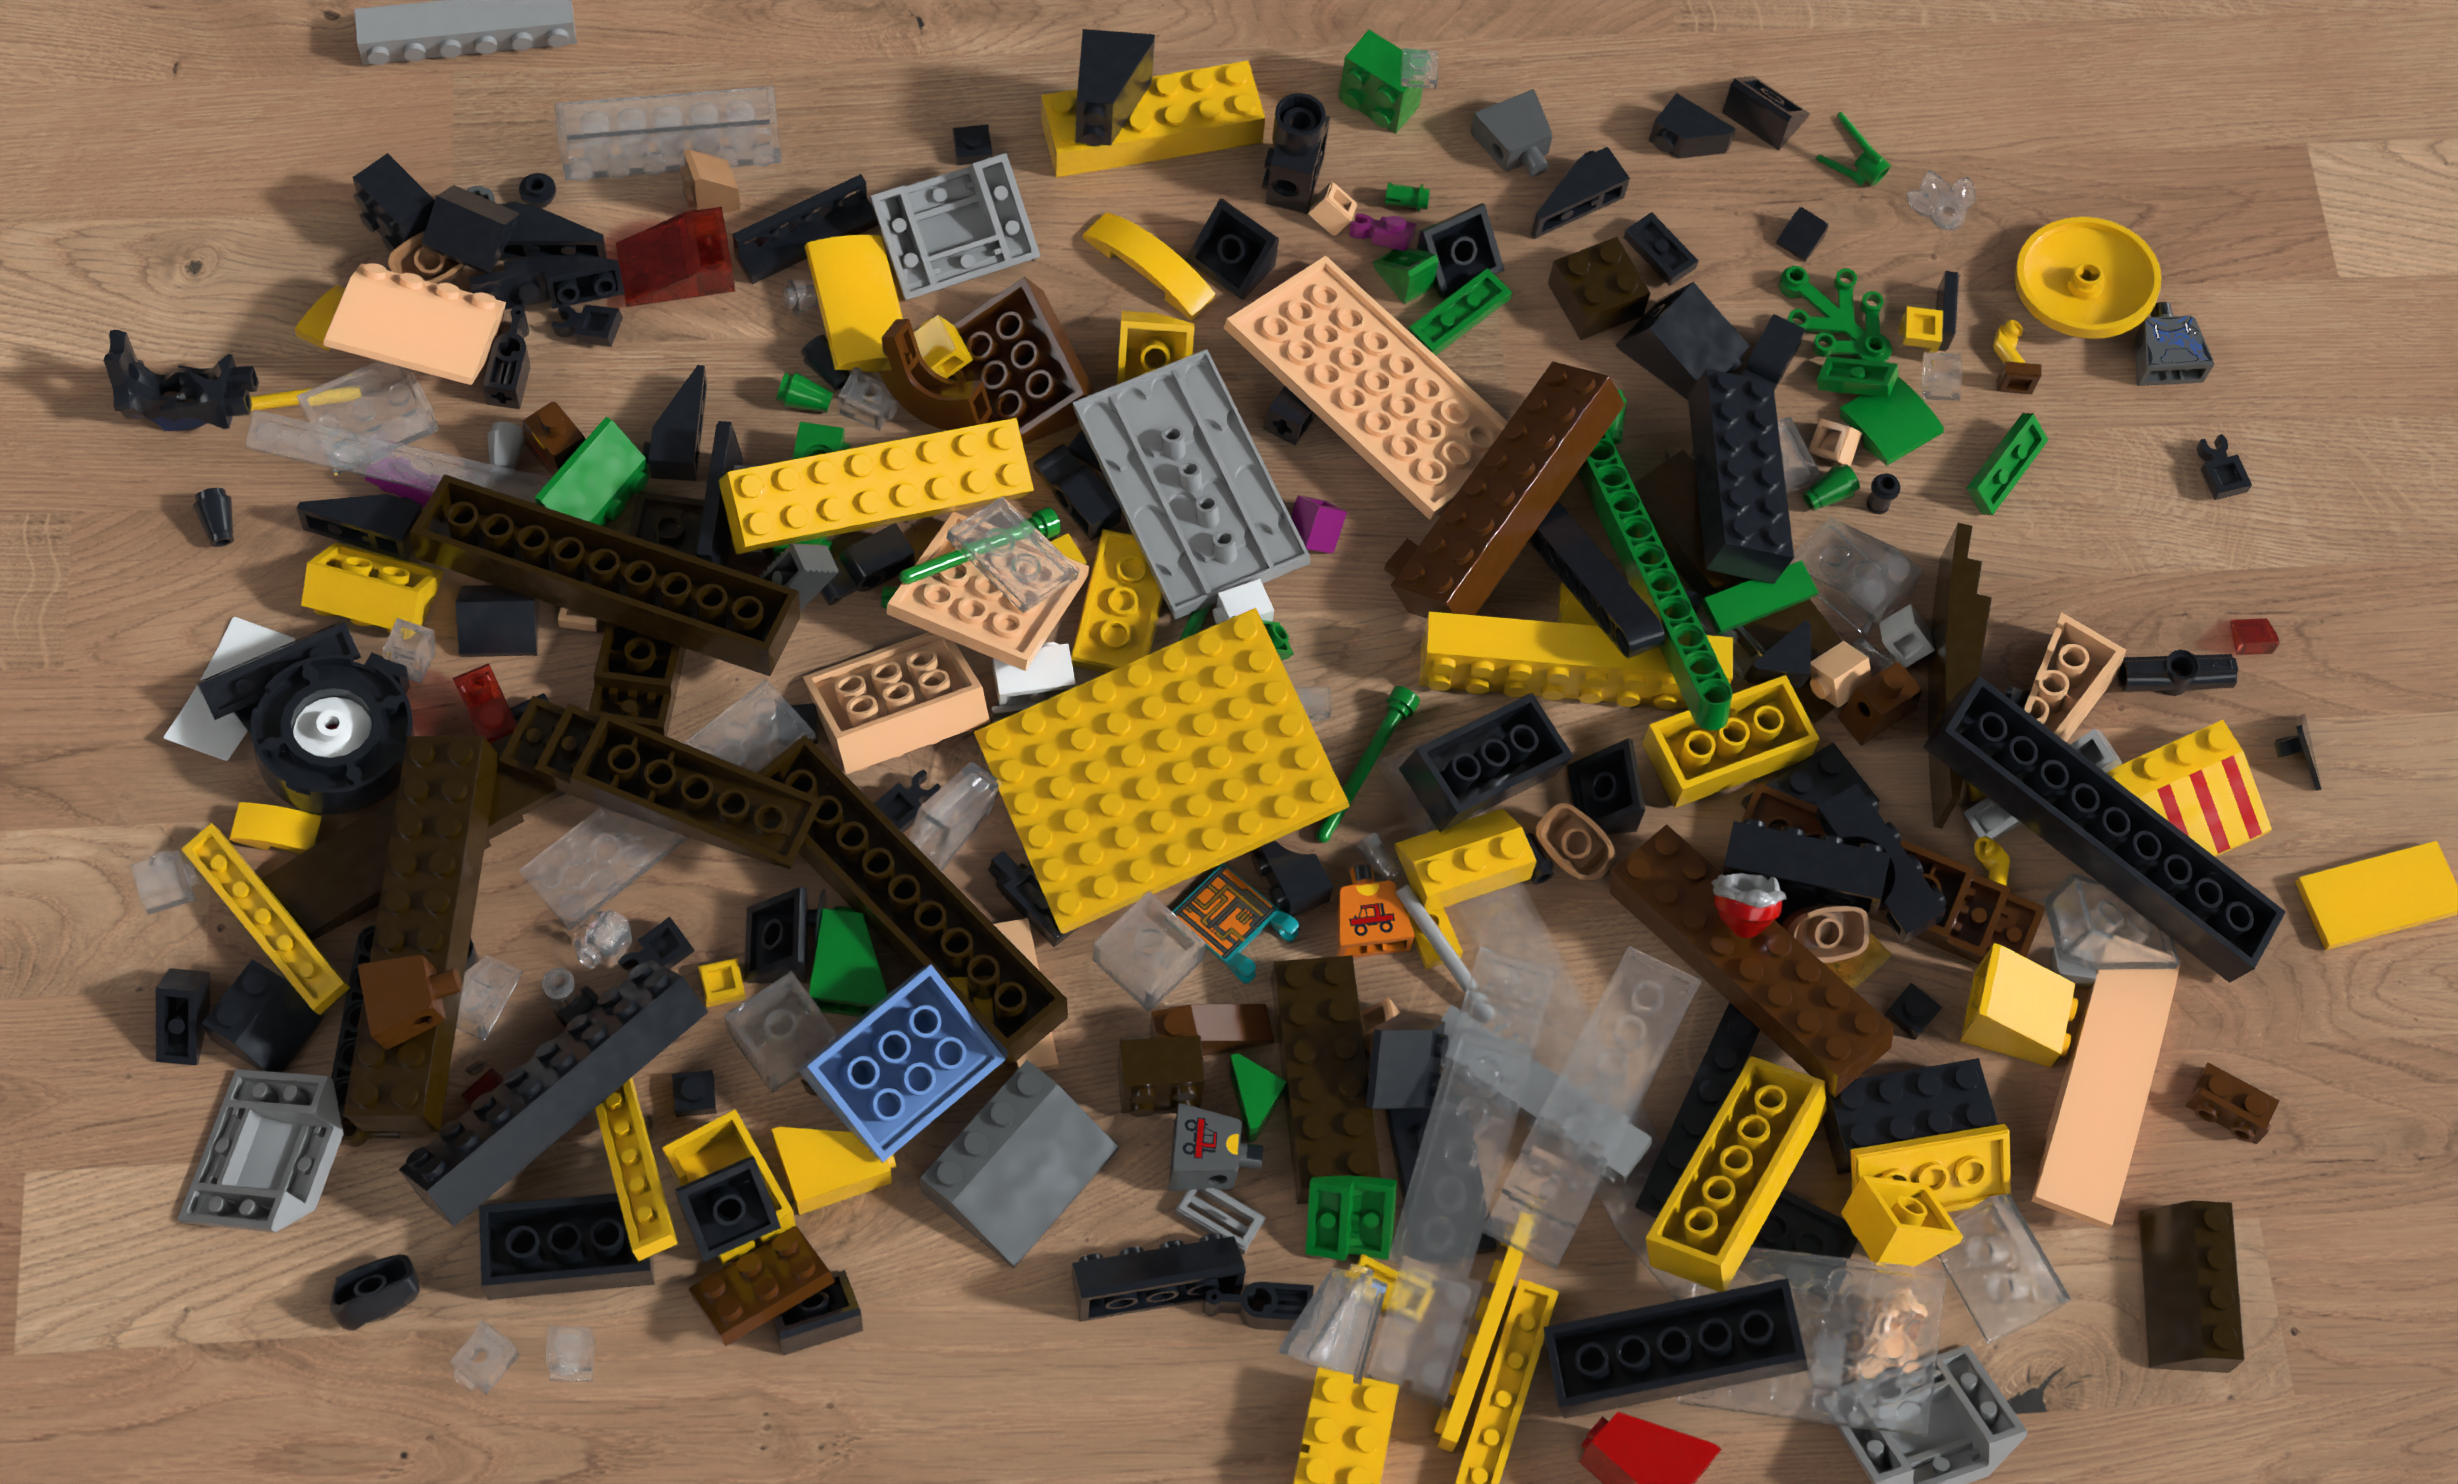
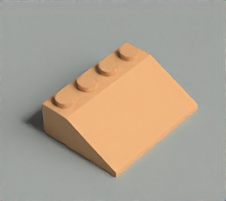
[323,263,506,385]
[803,632,990,774]

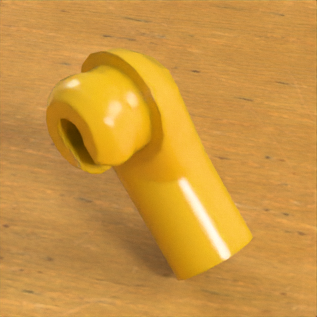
[1993,320,2026,363]

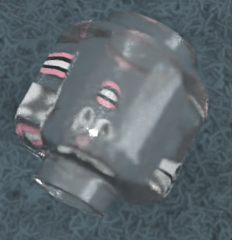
[572,910,633,969]

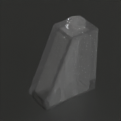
[909,761,1002,872]
[1279,1264,1388,1380]

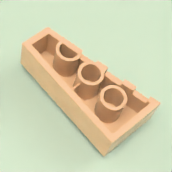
[2024,612,2126,742]

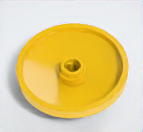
[2015,217,2162,339]

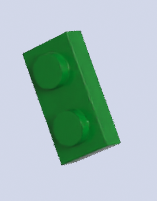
[1817,356,1899,398]

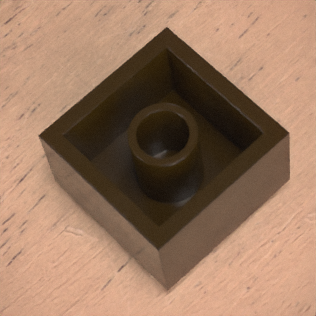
[1548,237,1651,340]
[1117,1035,1205,1117]

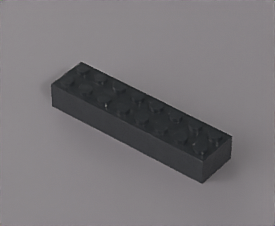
[398,959,708,1227]

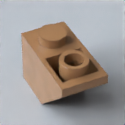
[679,149,741,221]

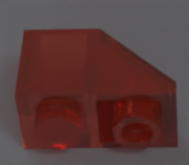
[452,663,517,744]

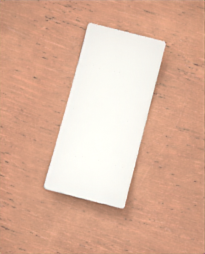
[164,617,296,761]

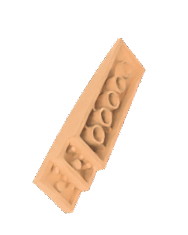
[2031,934,2181,1230]

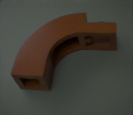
[879,319,993,431]

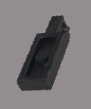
[988,851,1080,947]

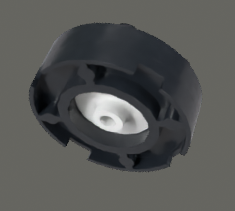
[251,654,415,815]

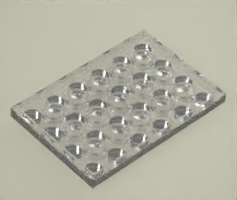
[1677,1247,1947,1437]

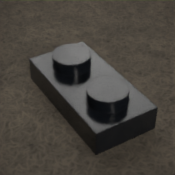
[1623,212,1699,286]

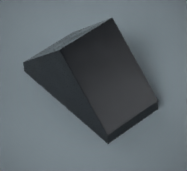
[1743,619,1811,688]

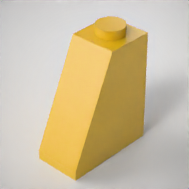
[772,1127,897,1215]

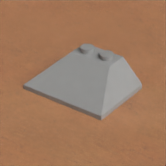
[870,153,1041,301]
[177,1069,344,1233]
[1820,1345,2027,1484]

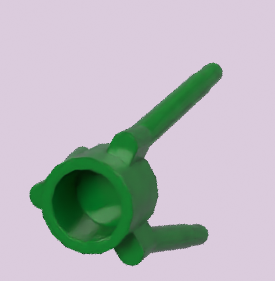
[1816,112,1892,186]

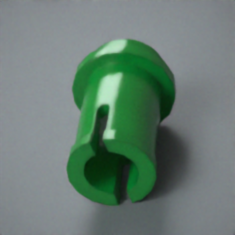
[1385,182,1430,212]

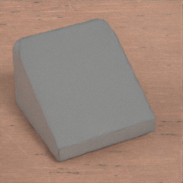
[2051,946,2096,989]

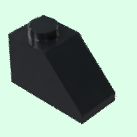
[1649,93,1736,159]
[156,968,210,1065]

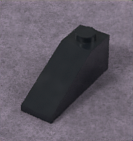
[1531,146,1630,239]
[498,202,607,261]
[643,365,707,481]
[297,494,423,561]

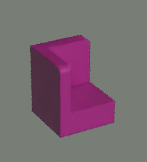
[1291,495,1347,553]

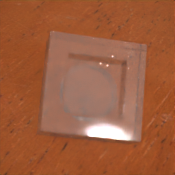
[1401,48,1438,89]

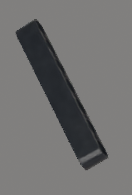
[1529,501,1665,658]

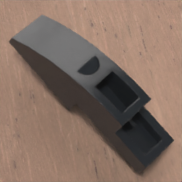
[468,255,625,310]

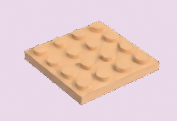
[886,511,1089,671]

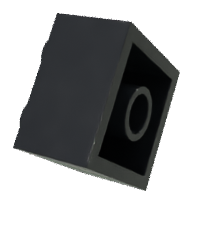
[352,153,434,253]

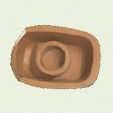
[388,231,465,284]
[1536,803,1616,881]
[1782,904,1870,963]

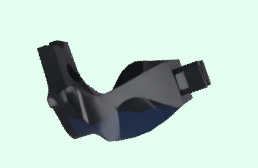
[103,330,259,431]

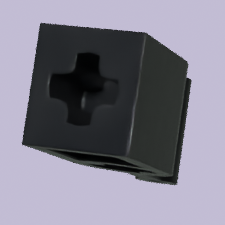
[483,305,530,409]
[1741,314,1806,391]
[1264,386,1316,446]
[1033,443,1122,541]
[820,523,915,605]
[1203,1282,1314,1332]

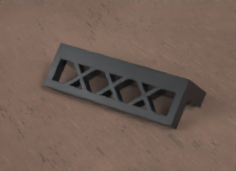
[732,174,879,284]
[196,621,361,720]

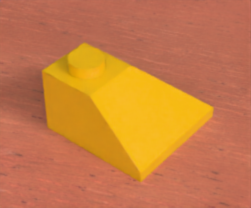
[1117,310,1195,385]

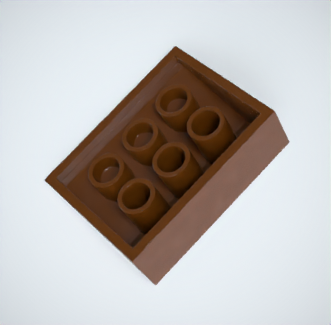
[953,277,1095,445]

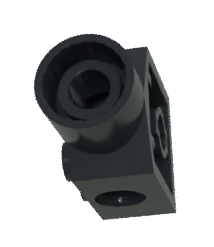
[1262,93,1330,214]

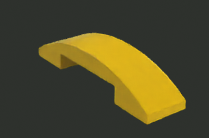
[1083,212,1216,320]

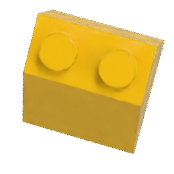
[1841,1176,1963,1270]

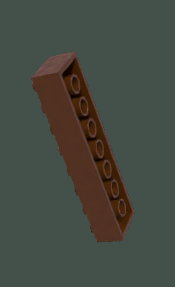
[1391,361,1625,618]
[1610,824,1895,1097]

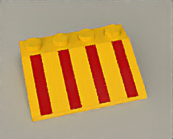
[2107,720,2272,857]

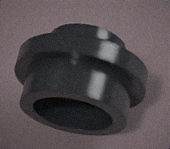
[519,173,556,208]

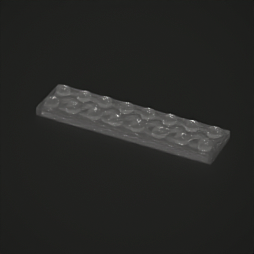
[519,679,816,931]

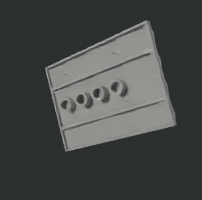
[1073,349,1310,620]

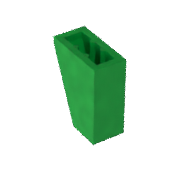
[808,906,888,1017]

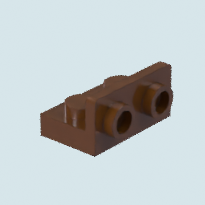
[2185,1062,2279,1144]

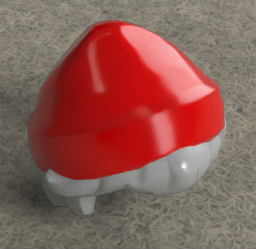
[1712,873,1786,939]

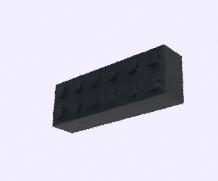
[1688,368,1794,584]
[1543,1278,1809,1419]

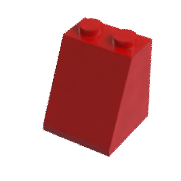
[1579,1411,1722,1484]

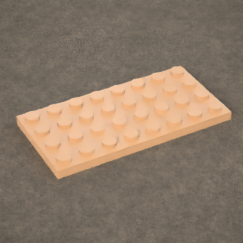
[1224,256,1508,520]

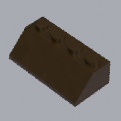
[2139,1200,2244,1373]

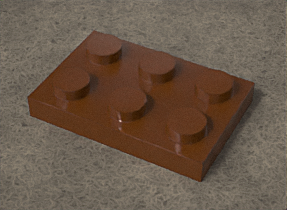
[688,1226,835,1346]

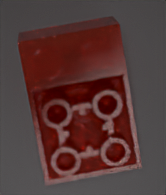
[616,207,735,307]

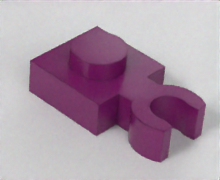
[1349,213,1416,251]

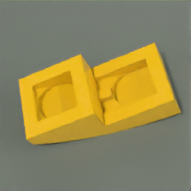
[294,285,346,351]
[229,802,322,854]

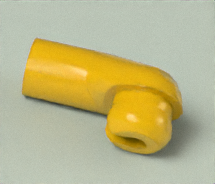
[1974,836,2010,886]

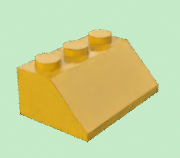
[301,542,444,636]
[1394,808,1537,912]

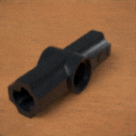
[2117,649,2238,696]

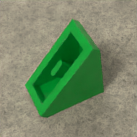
[1372,247,1439,305]
[1228,1053,1287,1142]

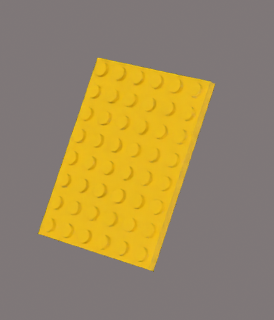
[974,607,1350,934]

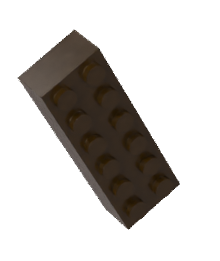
[1271,955,1381,1204]

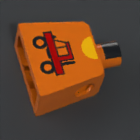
[1337,864,1415,958]

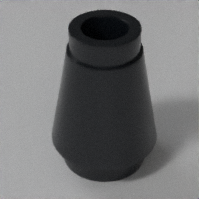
[801,335,852,391]
[193,488,234,547]

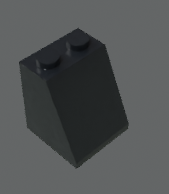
[1075,29,1155,146]
[1616,282,1750,400]

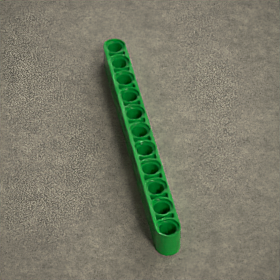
[1578,430,1733,730]

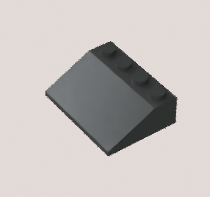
[920,1060,1119,1268]

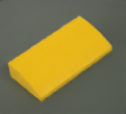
[805,235,903,372]

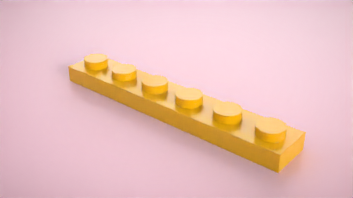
[181,823,351,1015]
[595,1077,678,1261]
[1434,1212,1536,1453]
[1455,1278,1559,1484]

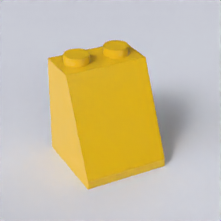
[1960,943,2078,1068]

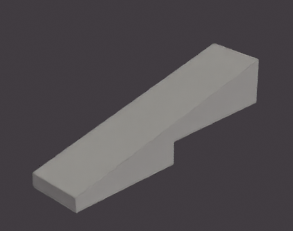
[1964,728,2122,840]

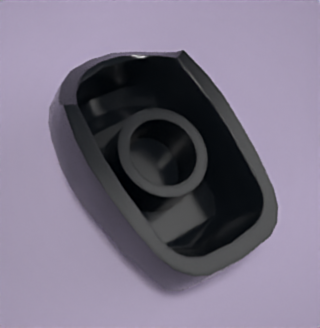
[330,1254,420,1331]

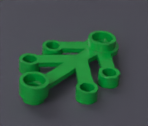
[1778,266,1892,362]

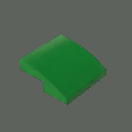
[1840,377,1944,466]
[1305,1176,1397,1261]

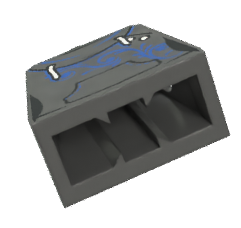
[2135,302,2214,386]

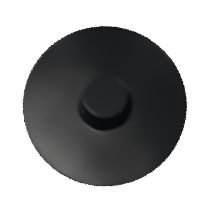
[807,889,827,948]

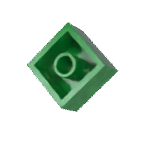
[1339,30,1427,134]

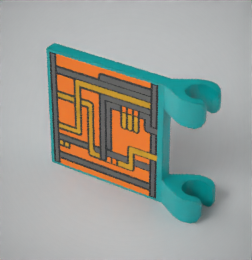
[1170,863,1299,984]

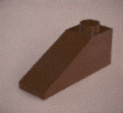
[1150,1004,1274,1056]

